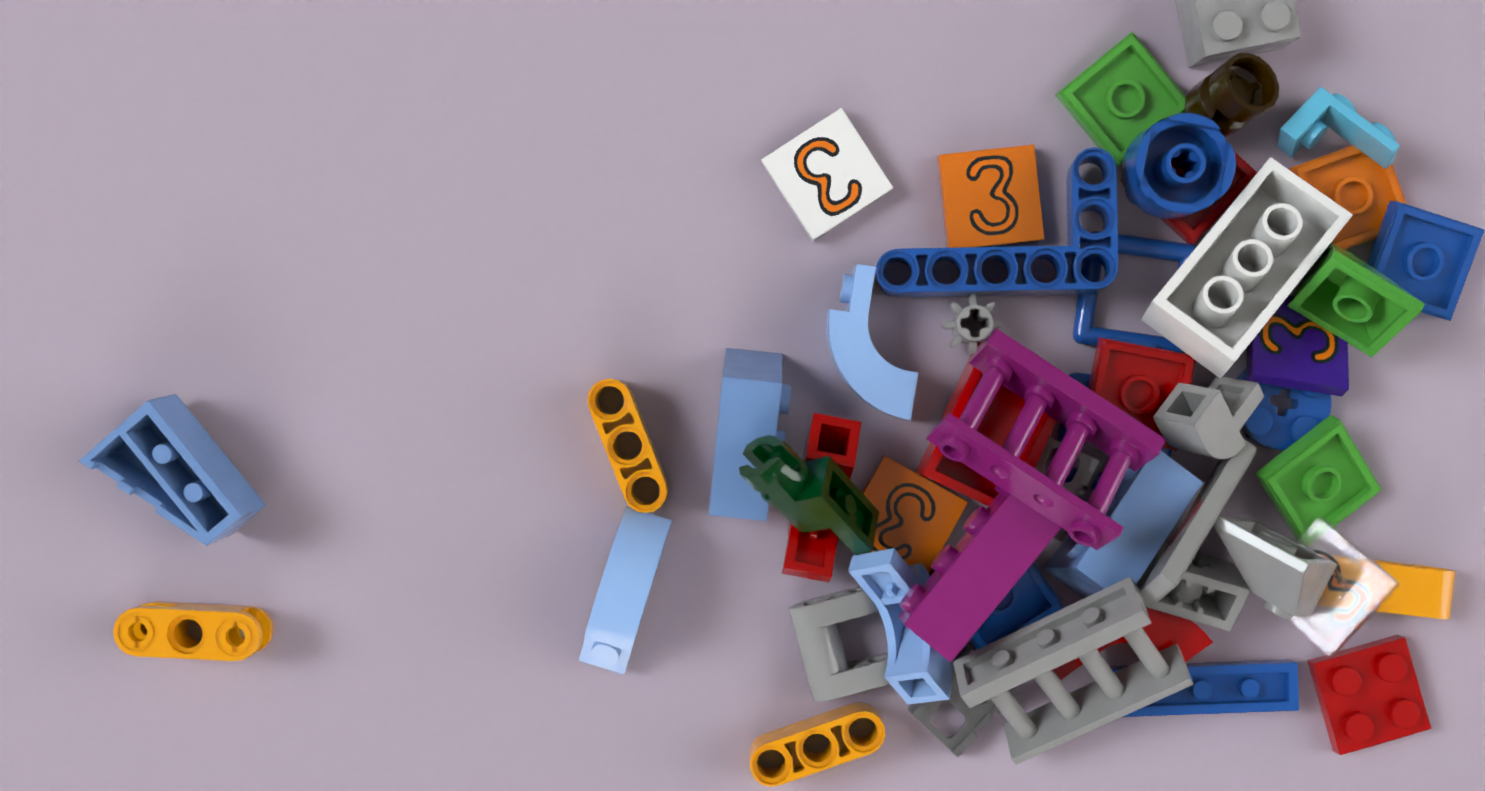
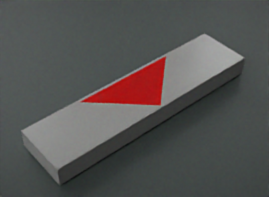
[1140,438,1257,604]

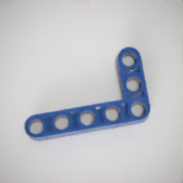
[875,147,1118,298]

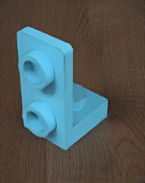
[1277,87,1400,169]

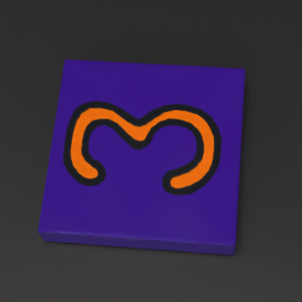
[1246,295,1349,397]

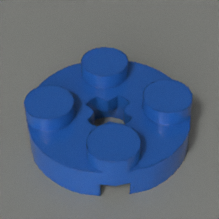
[1237,369,1332,450]

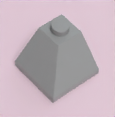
[1214,516,1338,620]

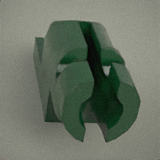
[739,435,879,555]

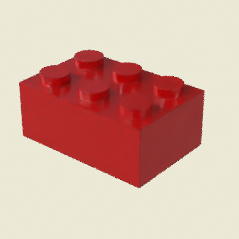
[916,342,1057,506]

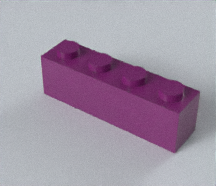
[898,466,1061,663]

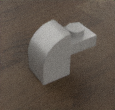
[1153,376,1264,459]

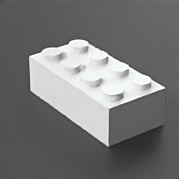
[1141,157,1353,379]

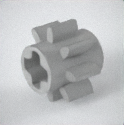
[941,294,1004,356]

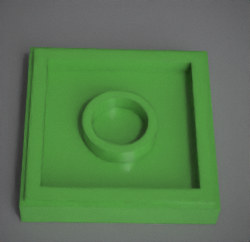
[1055,32,1186,168]
[1254,415,1382,547]

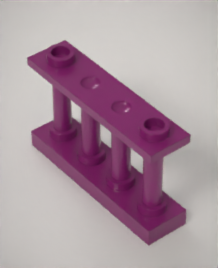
[926,328,1166,550]

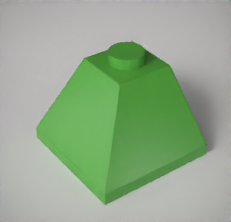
[1287,242,1425,357]

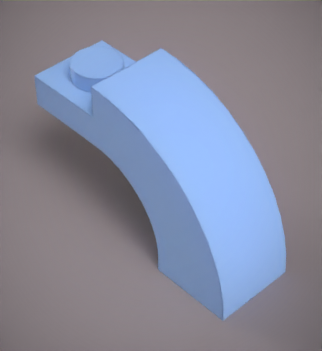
[826,264,918,421]
[579,506,672,674]
[848,548,953,705]

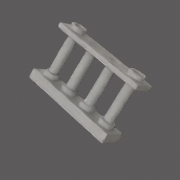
[953,576,1194,765]

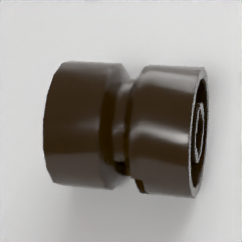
[1185,53,1279,139]

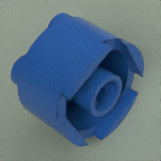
[1122,113,1236,219]

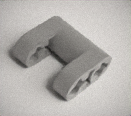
[788,586,890,702]

